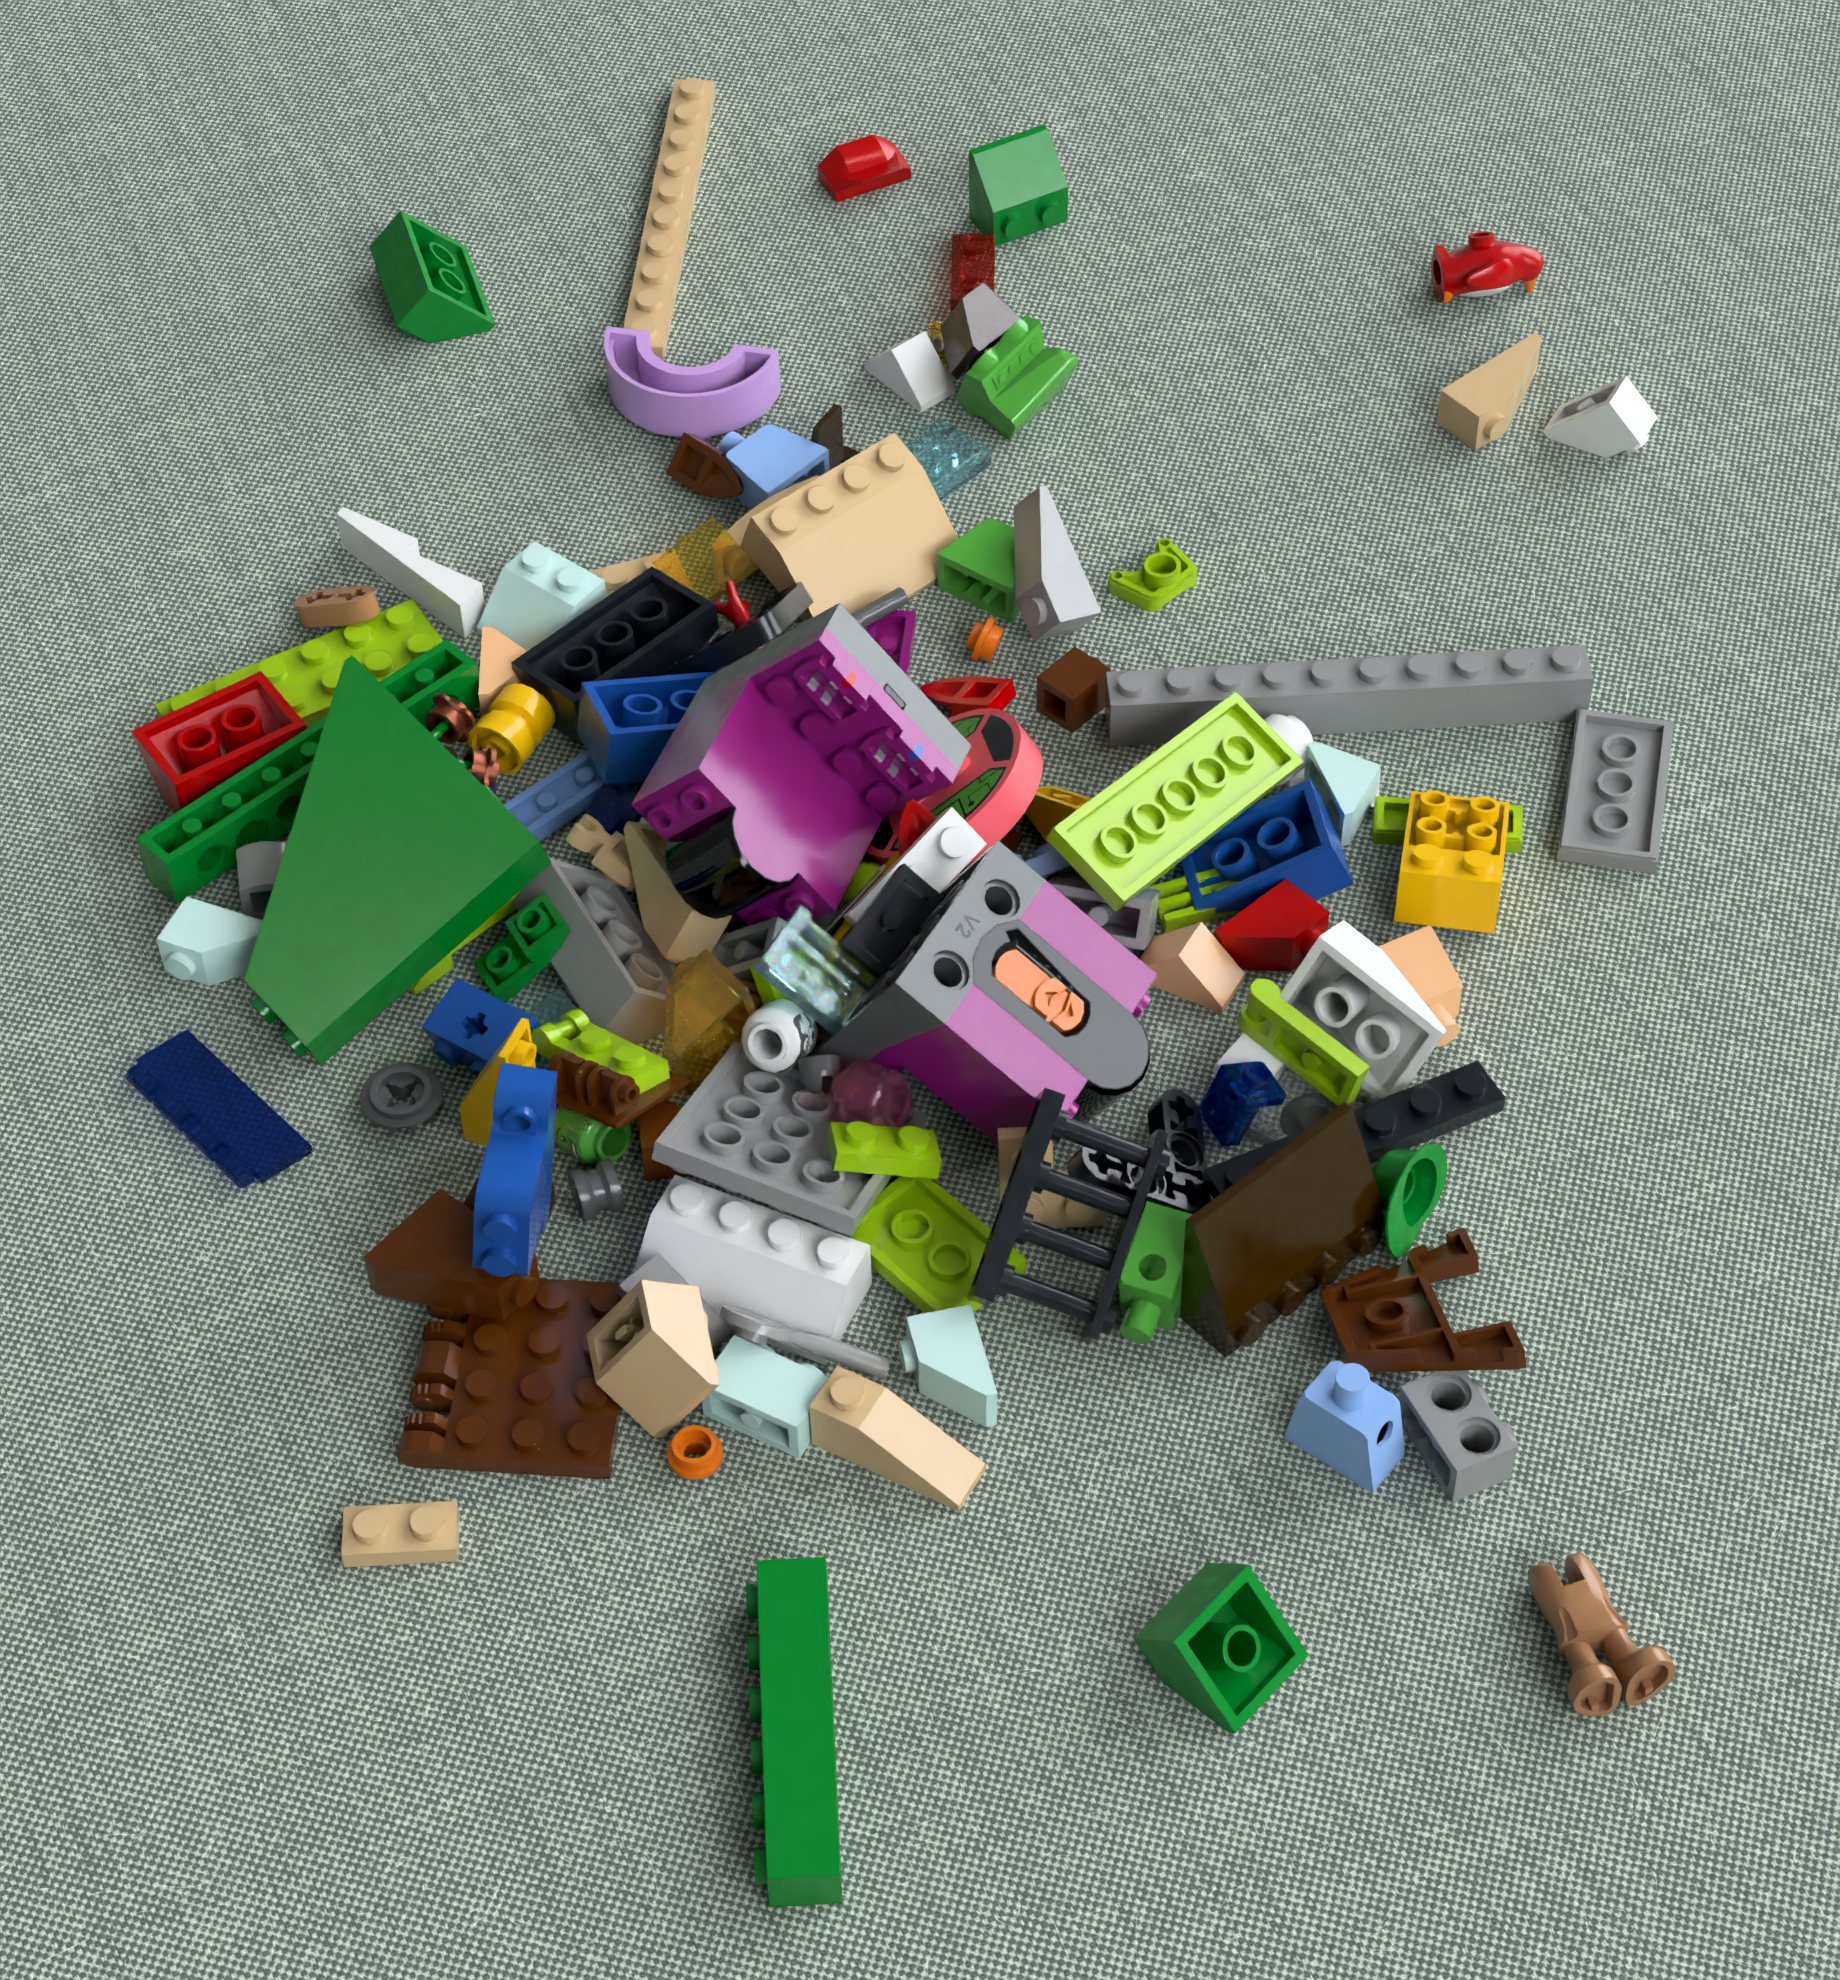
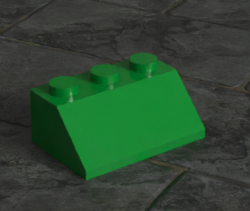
[369,210,495,344]

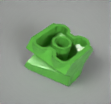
[956,315,1079,440]

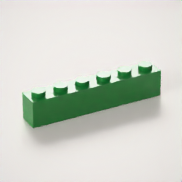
[746,1557,843,1907]

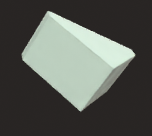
[1304,742,1381,846]

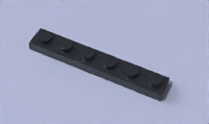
[1202,1060,1506,1199]

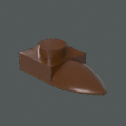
[666,432,743,499]

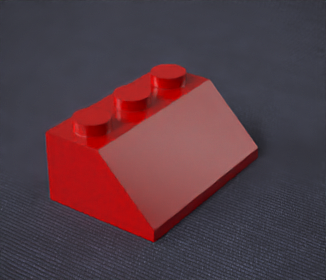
[131,671,307,813]

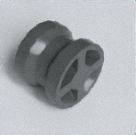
[567,1158,625,1222]

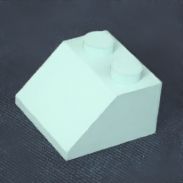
[477,541,607,651]

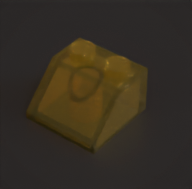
[664,949,757,1096]

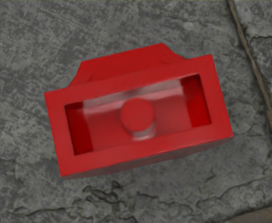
[818,134,911,202]

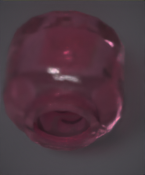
[831,1059,913,1127]

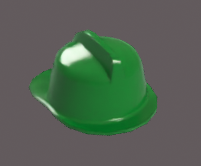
[1373,1143,1447,1258]

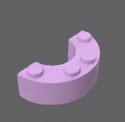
[604,326,781,440]

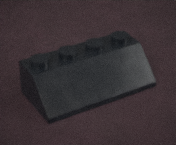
[511,566,721,746]

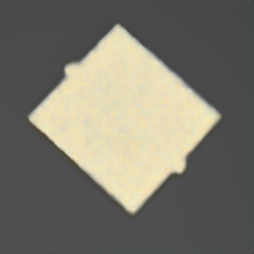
[652,516,758,601]

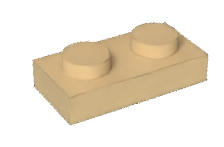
[341,1501,460,1568]

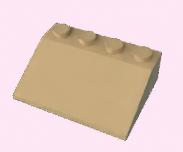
[741,433,958,621]

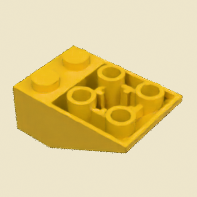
[1394,790,1510,934]

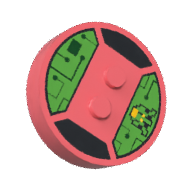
[866,708,1043,866]

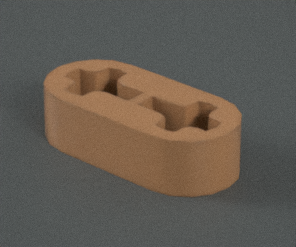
[294,586,380,628]

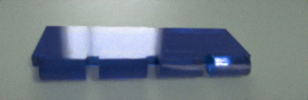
[126,1029,312,1188]

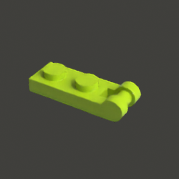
[1237,979,1370,1106]
[532,1008,670,1095]

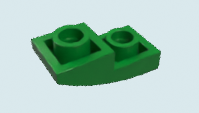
[473,892,571,1002]

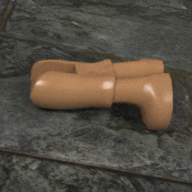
[1528,1552,1676,1716]

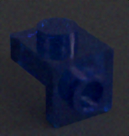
[587,782,642,836]
[1199,1061,1287,1146]

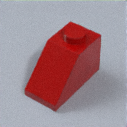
[1214,879,1330,971]

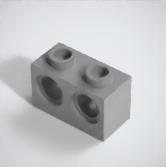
[1398,1370,1518,1503]

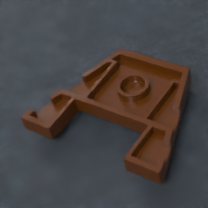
[1320,1228,1526,1372]

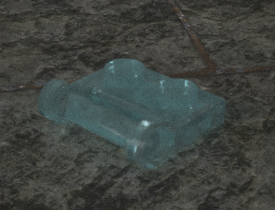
[906,419,992,501]
[752,905,876,1035]

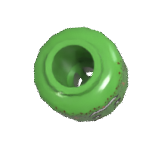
[554,1106,632,1167]

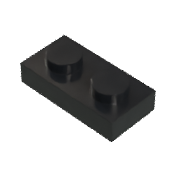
[836,864,944,979]

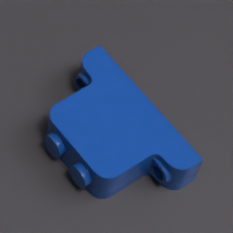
[472,1063,558,1277]

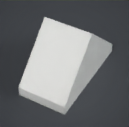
[864,331,955,413]

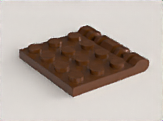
[397,1278,622,1480]

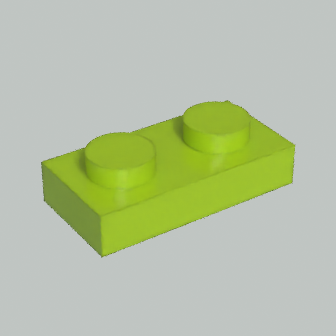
[826,1121,942,1179]

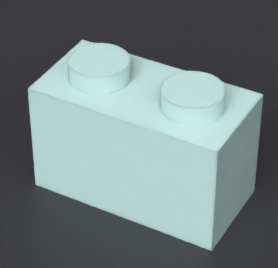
[702,1335,829,1459]

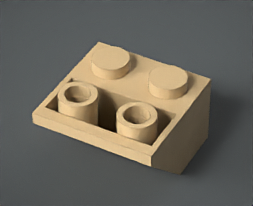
[586,1280,720,1438]

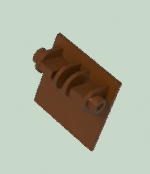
[549,1051,690,1129]

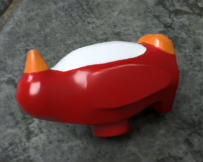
[1431,232,1544,303]

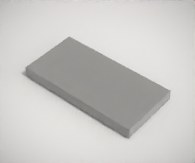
[1556,708,1674,874]

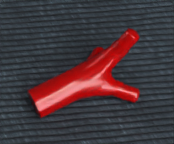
[711,580,751,627]

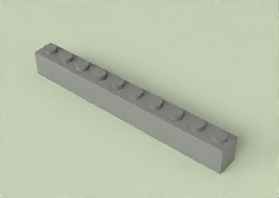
[1105,645,1594,747]

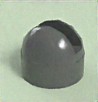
[798,1055,841,1094]

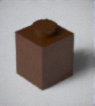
[1036,647,1111,733]

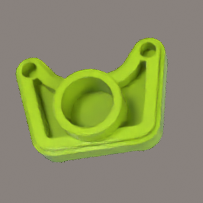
[1108,538,1197,612]

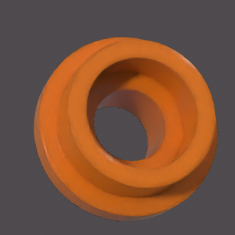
[966,617,1005,663]
[667,1425,724,1480]

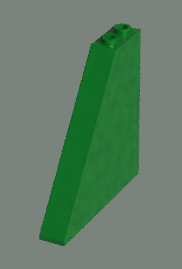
[244,655,551,1066]

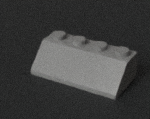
[512,858,698,1045]

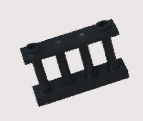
[967,1088,1172,1343]

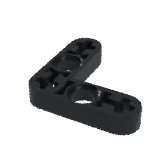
[660,581,813,676]
[1067,1089,1211,1214]

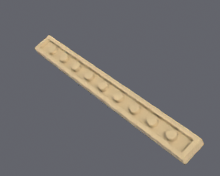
[623,78,716,361]

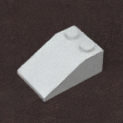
[1280,920,1447,1101]

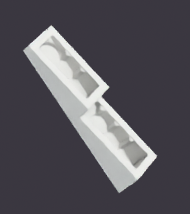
[336,507,485,639]

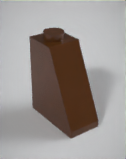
[364,1188,541,1321]

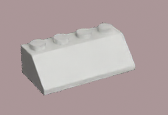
[634,1175,872,1365]

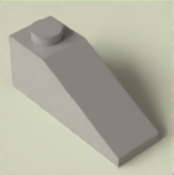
[1014,485,1102,641]

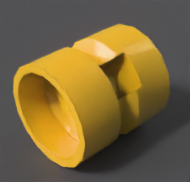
[468,683,555,775]

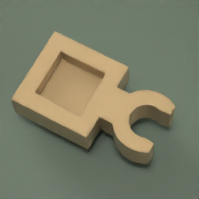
[565,814,635,892]

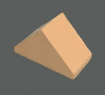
[478,626,527,716]
[1139,922,1245,1014]

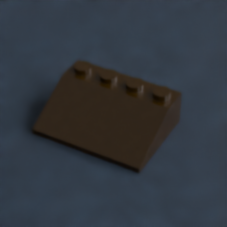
[1180,1102,1384,1358]

